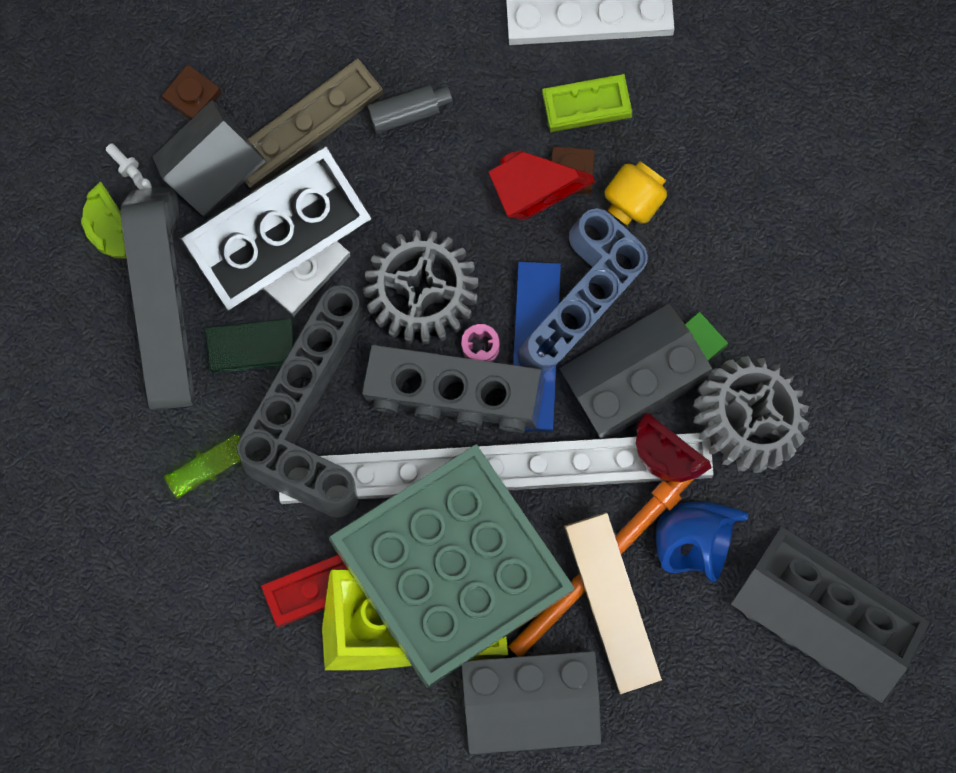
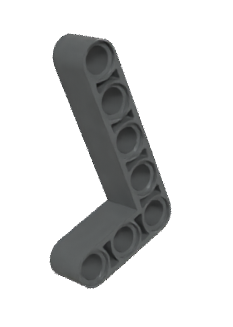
[121,186,194,411]
[238,285,362,518]

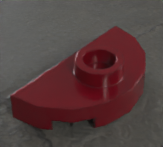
[636,412,712,482]

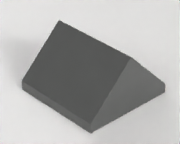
[153,100,266,218]

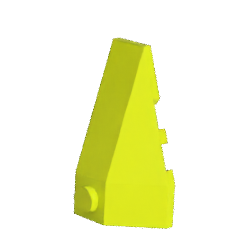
[322,570,508,670]

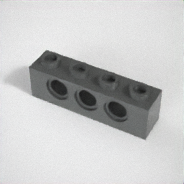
[362,345,545,433]

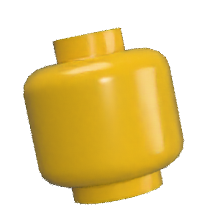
[605,161,667,226]

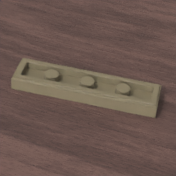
[244,58,384,191]

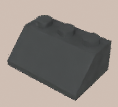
[559,303,713,439]
[462,651,601,755]

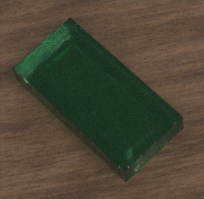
[206,319,294,373]

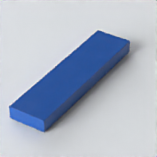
[513,262,561,433]

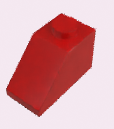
[489,151,595,221]

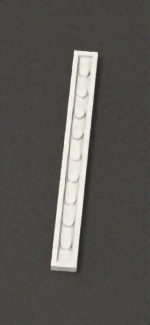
[279,433,713,504]

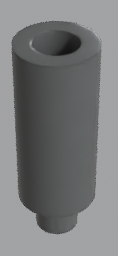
[367,85,452,134]

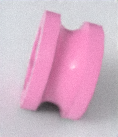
[461,324,500,362]

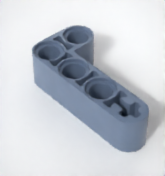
[518,208,648,374]

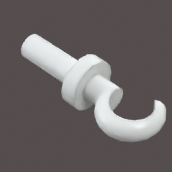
[106,143,152,190]

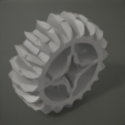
[363,230,478,345]
[693,356,810,473]

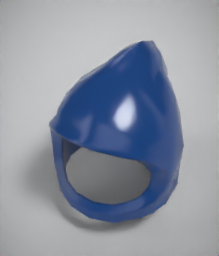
[655,502,749,582]

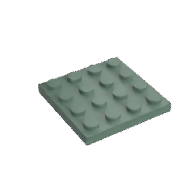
[329,444,575,688]

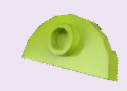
[81,181,126,258]

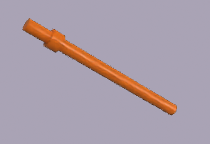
[508,479,694,657]

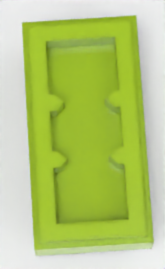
[542,74,632,132]

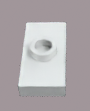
[263,241,350,317]

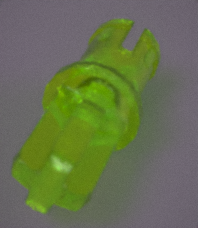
[164,434,241,499]

